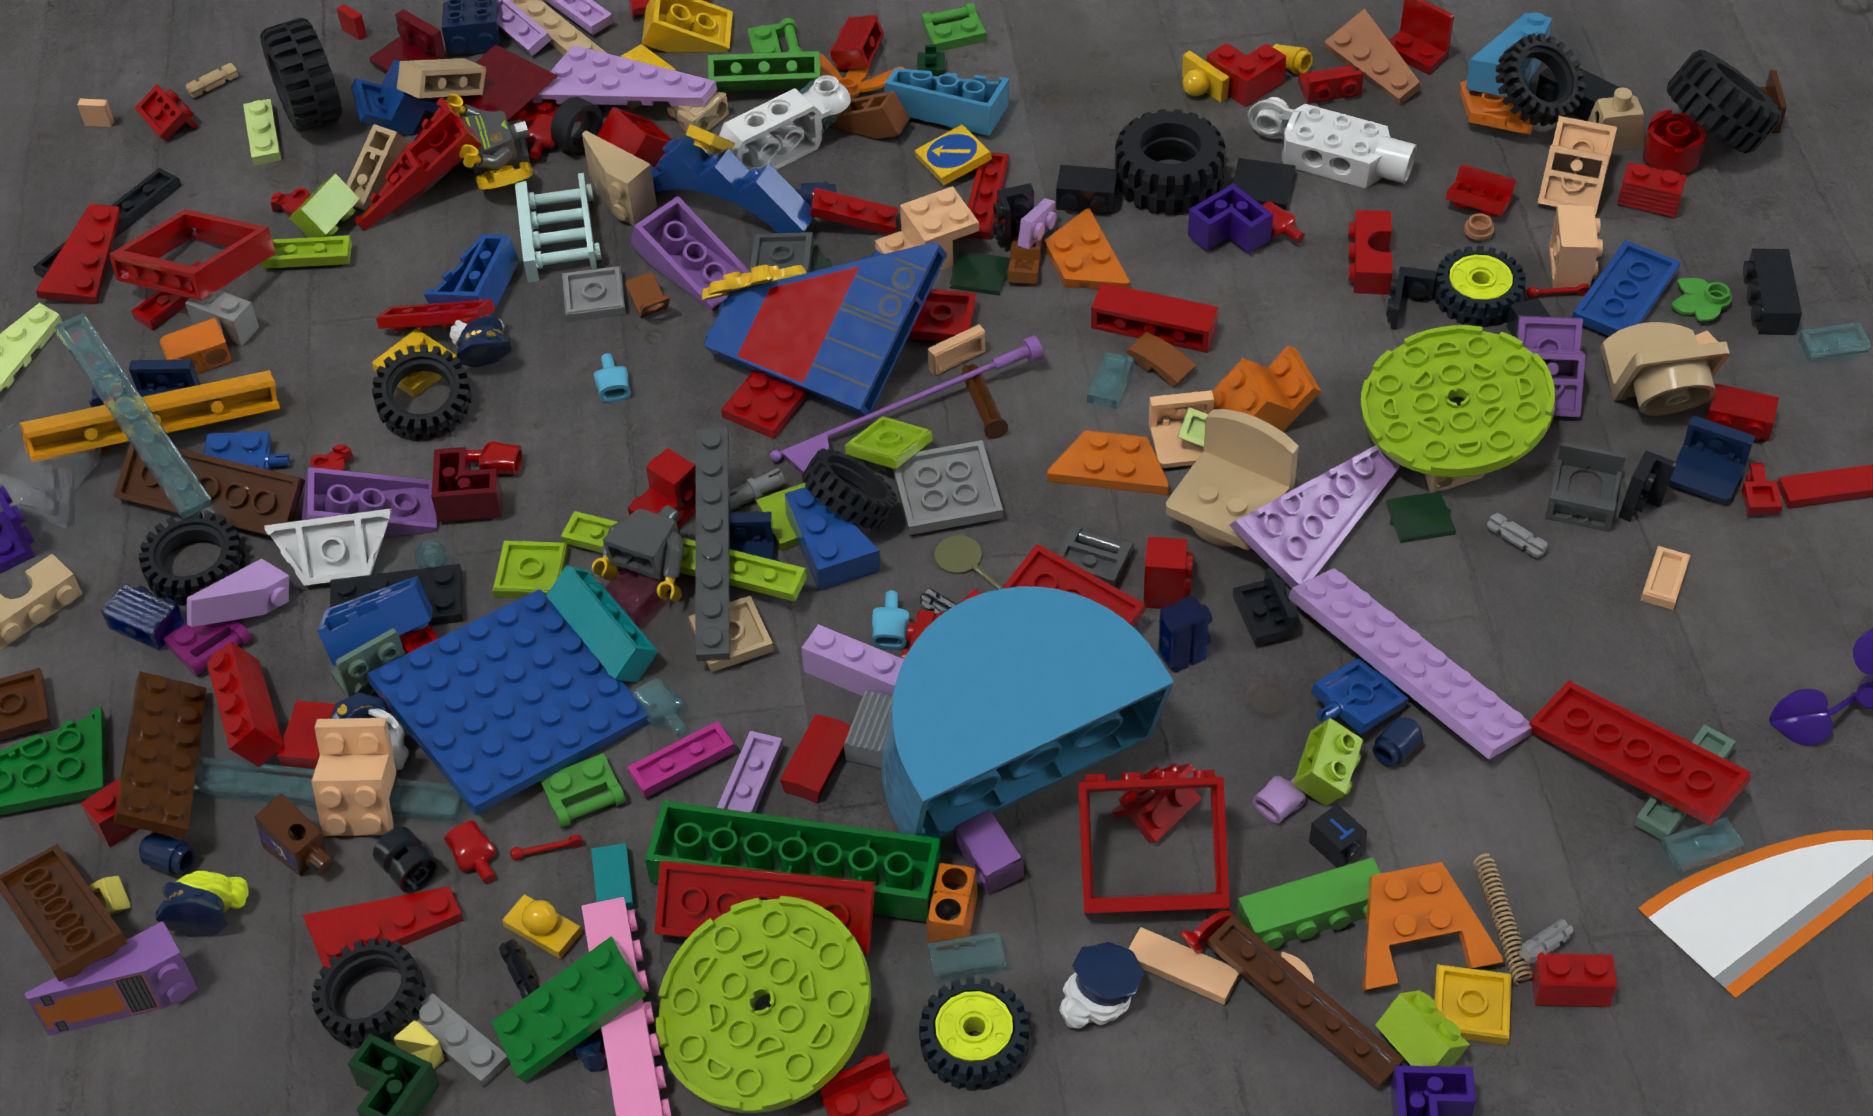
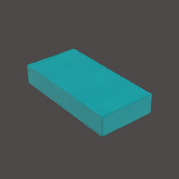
[591,843,634,910]

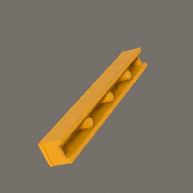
[19,370,280,462]

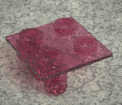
[605,567,671,626]

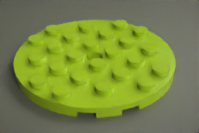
[1361,325,1555,478]
[656,896,871,1113]

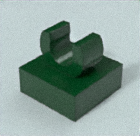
[917,45,945,77]

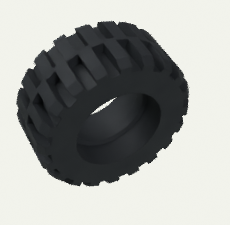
[260,17,342,131]
[1667,50,1782,154]
[1115,109,1226,215]

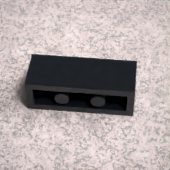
[1536,67,1620,121]
[1743,248,1802,335]

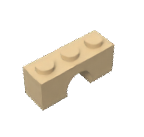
[0,554,83,650]

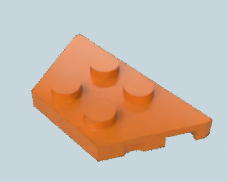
[1459,80,1532,134]
[1044,208,1130,290]
[1047,430,1169,495]

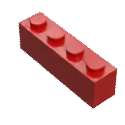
[1091,282,1218,353]
[206,641,284,767]

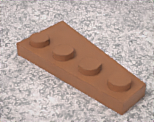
[1324,8,1421,106]

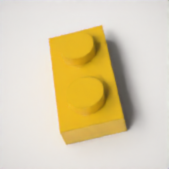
[686,124,735,154]

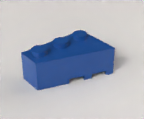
[317,576,433,666]

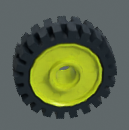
[1434,246,1526,327]
[919,977,1030,1091]

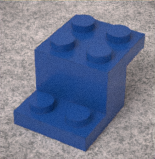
[351,60,447,135]

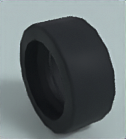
[550,97,603,154]

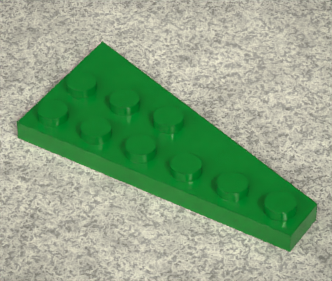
[0,706,106,815]

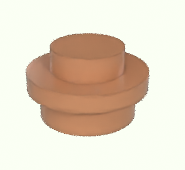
[1464,213,1494,241]

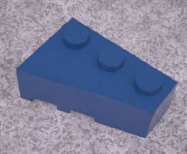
[424,234,520,316]
[785,487,880,591]

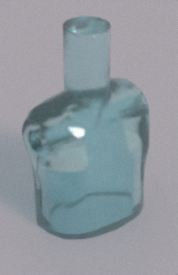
[632,678,687,736]

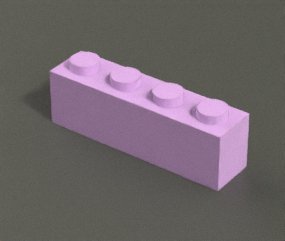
[801,624,904,696]

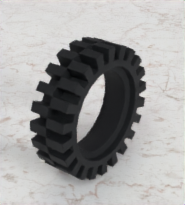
[1495,33,1585,126]
[372,344,471,441]
[138,511,246,606]

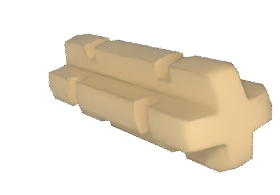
[185,63,238,98]

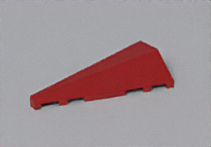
[355,97,482,231]

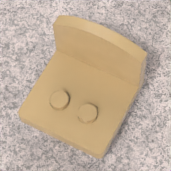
[1600,322,1730,416]
[1165,409,1299,550]

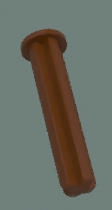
[961,363,1008,439]

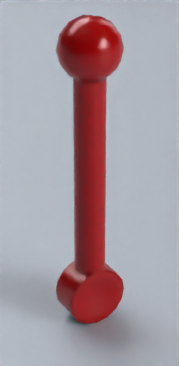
[1527,283,1590,298]
[510,834,583,860]

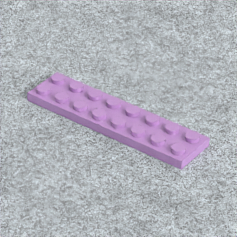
[1288,568,1532,759]

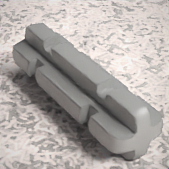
[1487,513,1548,558]
[1518,919,1574,964]

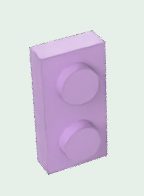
[1017,198,1057,249]

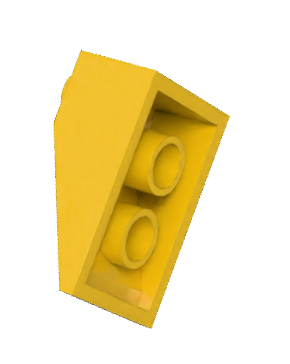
[642,0,733,53]

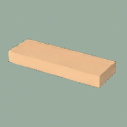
[1128,927,1240,1005]

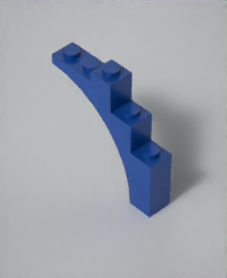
[651,135,814,233]

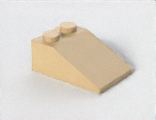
[582,131,657,226]

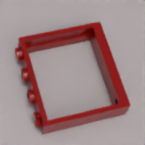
[109,209,276,300]
[1077,769,1230,913]

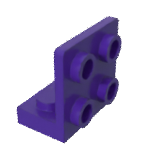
[0,485,35,574]

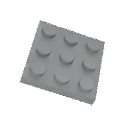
[892,440,1003,535]

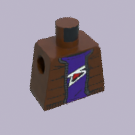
[255,793,333,876]

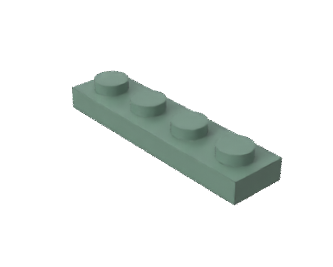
[1634,724,1736,842]

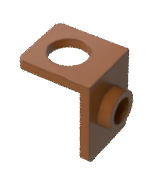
[625,272,671,318]

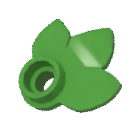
[1671,278,1732,321]

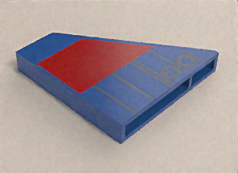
[704,242,947,416]

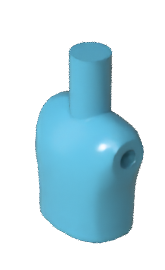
[593,353,631,403]
[872,590,909,650]

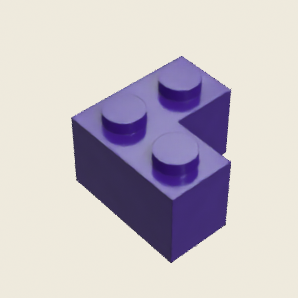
[1188,183,1273,253]
[1391,1065,1476,1116]

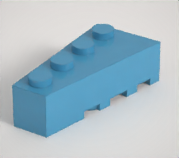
[1466,13,1553,97]
[885,68,1010,136]

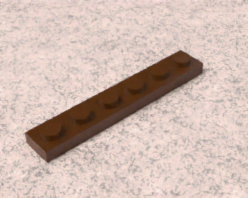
[1207,915,1404,1090]

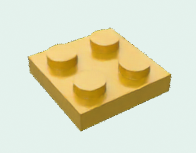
[372,328,456,398]

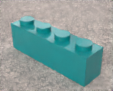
[546,565,658,682]

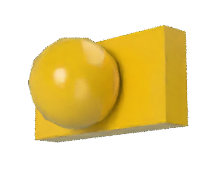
[1182,51,1229,103]
[502,894,582,959]

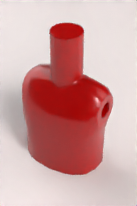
[525,114,557,160]
[1262,202,1305,243]
[466,441,523,475]
[444,820,496,884]

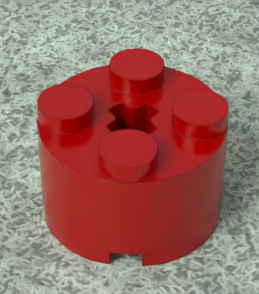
[1642,110,1707,175]

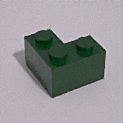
[348,1034,440,1116]

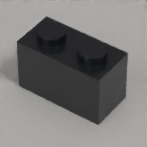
[1056,165,1118,214]

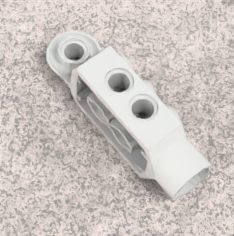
[702,75,851,170]
[1247,97,1417,188]

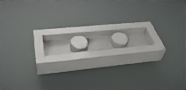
[412,993,510,1088]

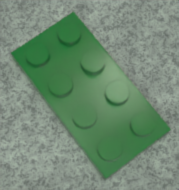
[491,936,646,1082]

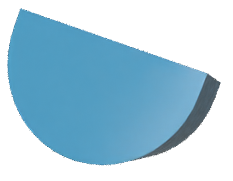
[882,587,1174,838]

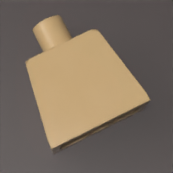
[1588,87,1644,151]

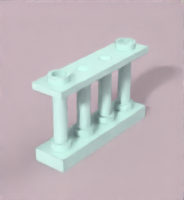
[515,173,602,283]

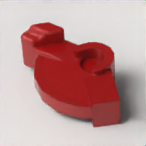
[270,187,311,215]
[310,444,354,471]
[1179,908,1237,953]

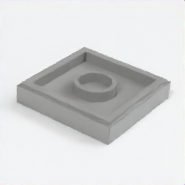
[562,266,626,322]

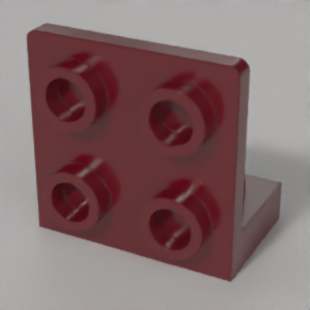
[369,9,446,73]

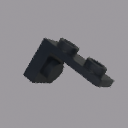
[1386,266,1436,329]

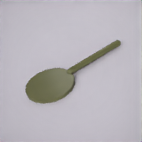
[934,535,1003,590]

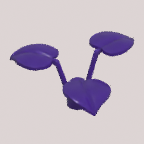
[1769,628,1873,745]

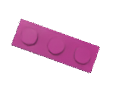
[627,721,735,798]

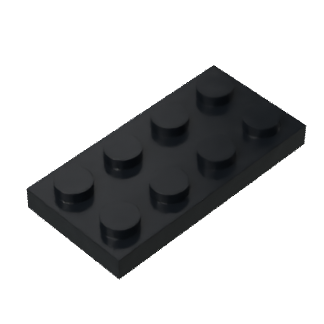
[330,564,464,626]

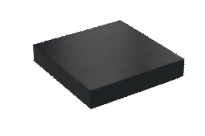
[1232,158,1296,211]

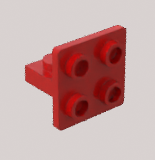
[1112,763,1202,843]

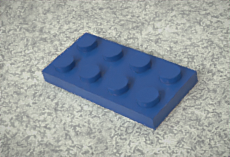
[1572,240,1681,336]

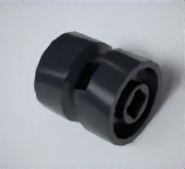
[373,827,439,893]

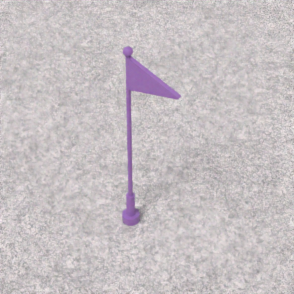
[770,335,1044,474]

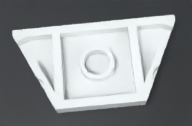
[264,508,392,586]

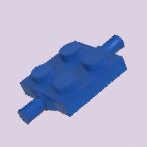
[202,431,291,470]
[1311,658,1408,734]

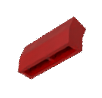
[780,714,851,803]

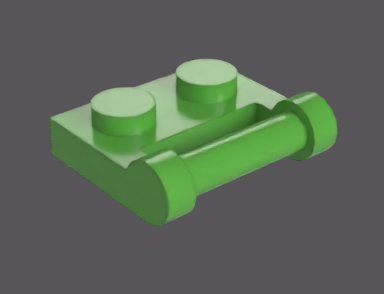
[920,2,986,52]
[747,18,803,53]
[540,753,626,828]

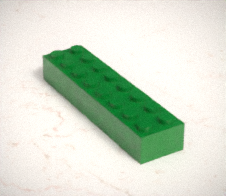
[645,800,942,922]

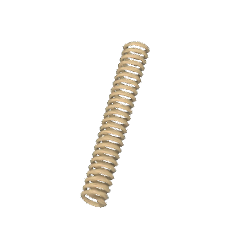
[1473,853,1534,986]

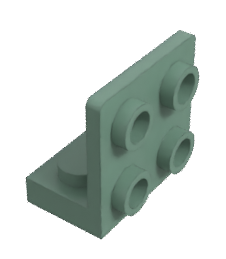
[330,628,405,698]

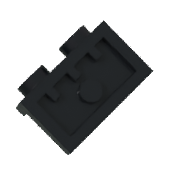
[993,183,1034,251]
[1618,450,1676,522]

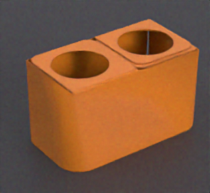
[159,318,232,374]
[927,863,978,949]

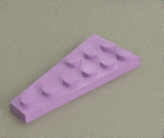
[532,45,717,107]
[1229,445,1400,588]

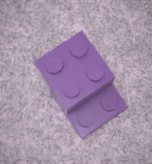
[1517,315,1586,417]

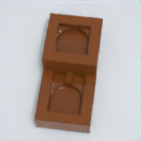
[1007,236,1043,284]
[1126,332,1196,388]

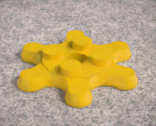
[701,265,807,300]

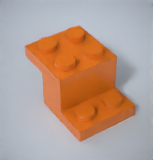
[1212,346,1321,432]

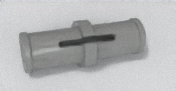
[729,468,786,512]

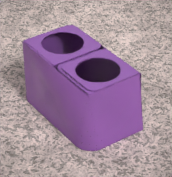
[954,810,1024,895]

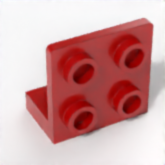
[1389,0,1454,75]

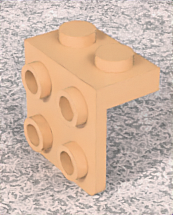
[1148,390,1214,468]

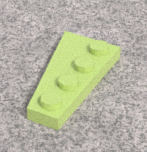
[0,303,63,392]

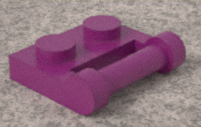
[163,620,252,677]

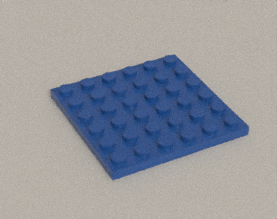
[367,589,650,815]

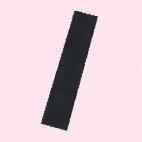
[33,168,182,278]

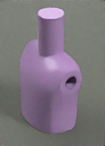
[1252,776,1306,824]

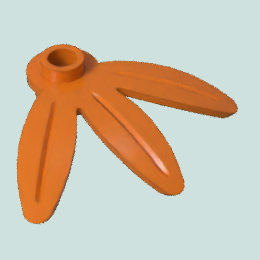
[820,53,905,99]

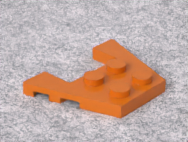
[1362,862,1504,992]

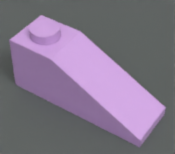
[187,559,289,627]

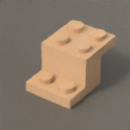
[1538,116,1617,215]
[875,186,979,271]
[311,718,397,836]

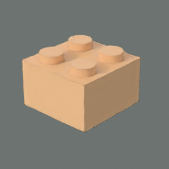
[1549,205,1603,288]

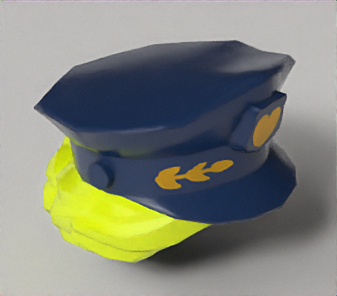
[156,870,249,937]

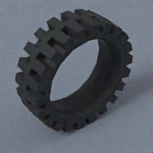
[802,448,898,529]
[312,938,426,1048]

